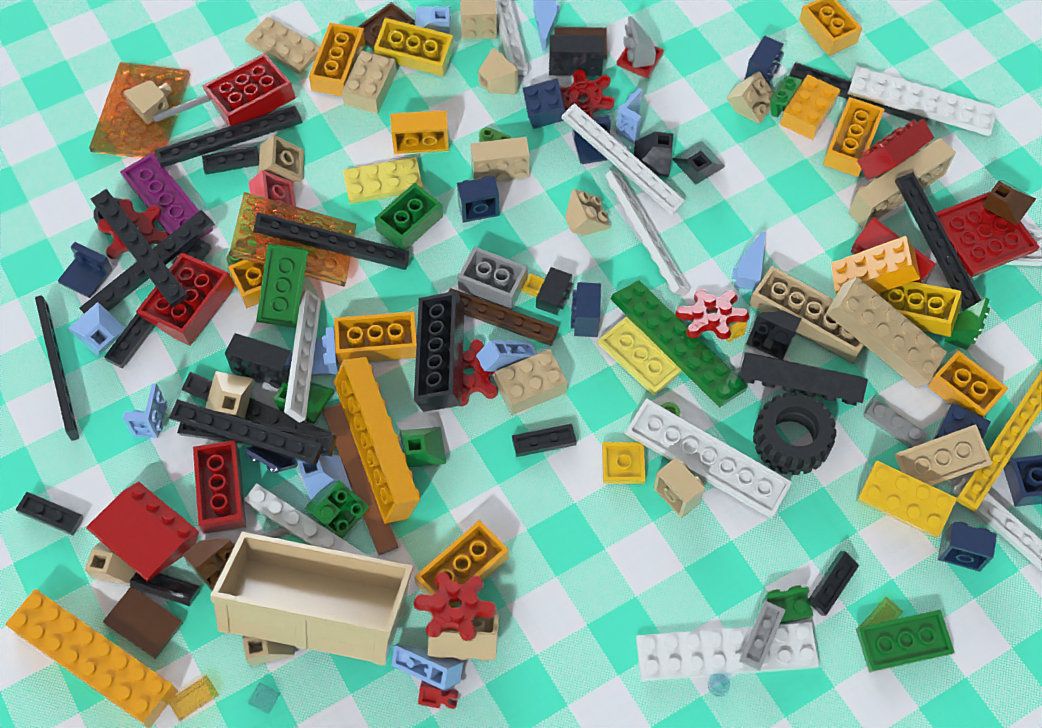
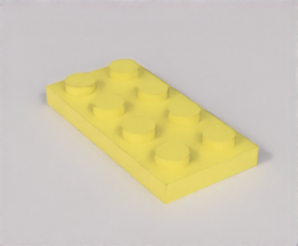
[343,157,423,204]
[598,317,682,396]

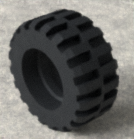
[753,392,837,475]

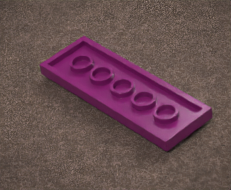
[120,153,213,239]

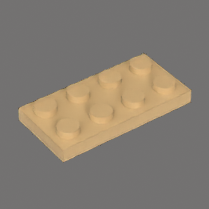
[245,16,320,75]
[895,424,992,486]

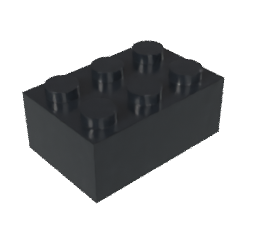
[549,35,604,77]
[225,333,292,389]

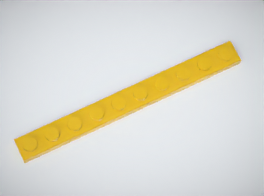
[956,370,1042,512]

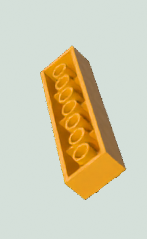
[333,357,420,524]
[5,589,178,728]

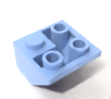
[415,7,451,34]
[68,302,125,357]
[297,455,352,501]

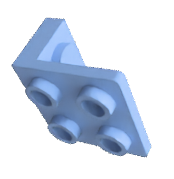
[616,88,642,144]
[311,327,338,376]
[123,384,167,438]

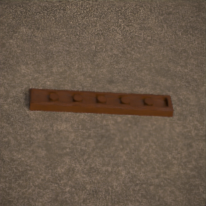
[448,288,559,346]

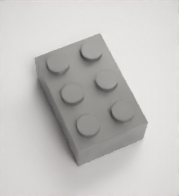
[458,246,528,310]

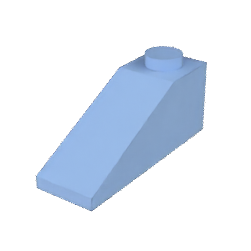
[533,0,560,51]
[732,231,766,290]
[476,340,537,372]
[391,644,464,690]

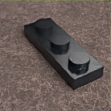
[202,146,260,175]
[512,424,577,457]
[15,492,84,536]
[807,551,860,616]
[130,572,200,606]

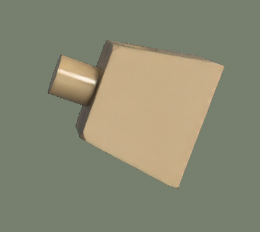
[124,80,172,125]

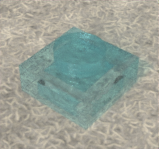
[248,682,280,714]

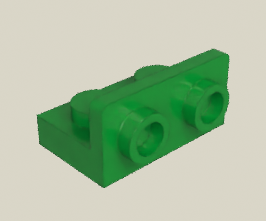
[770,76,802,117]
[763,585,814,624]

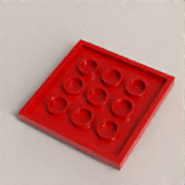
[935,192,1039,278]

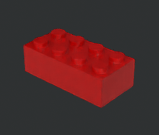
[857,119,934,180]
[193,440,246,534]

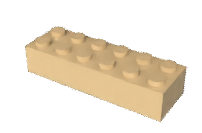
[849,138,956,229]
[749,266,865,364]
[826,277,947,388]

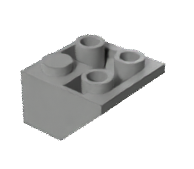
[623,16,656,68]

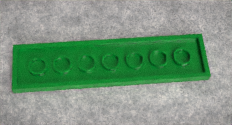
[610,280,748,408]

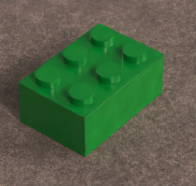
[374,183,443,250]

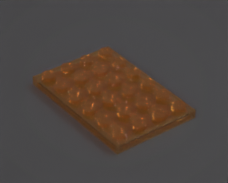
[89,62,190,158]
[228,192,356,287]

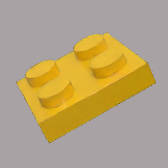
[602,442,645,484]

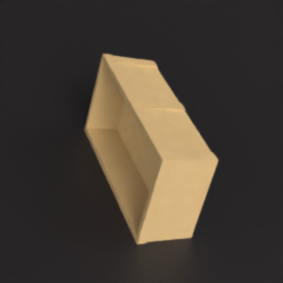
[211,532,413,666]

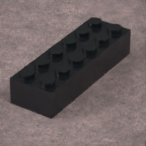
[414,291,464,412]
[738,351,868,406]

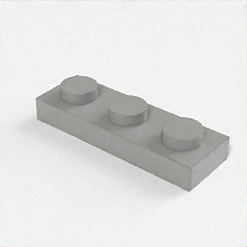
[863,399,928,448]
[739,601,785,671]

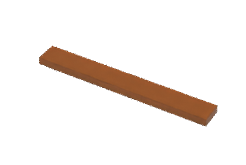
[322,403,399,556]

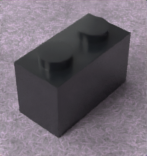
[536,267,574,315]

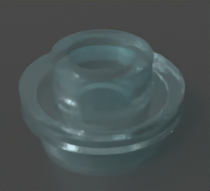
[708,674,730,697]

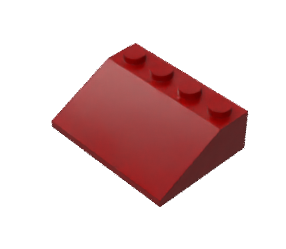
[202,53,296,127]
[136,253,235,346]
[86,481,199,581]

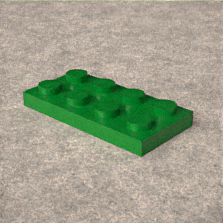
[256,243,308,328]
[856,610,955,673]

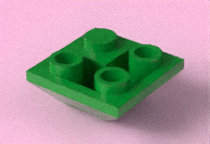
[944,298,990,350]
[273,381,335,424]
[400,427,446,467]
[305,480,369,539]

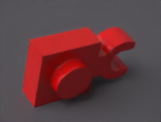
[418,681,459,709]

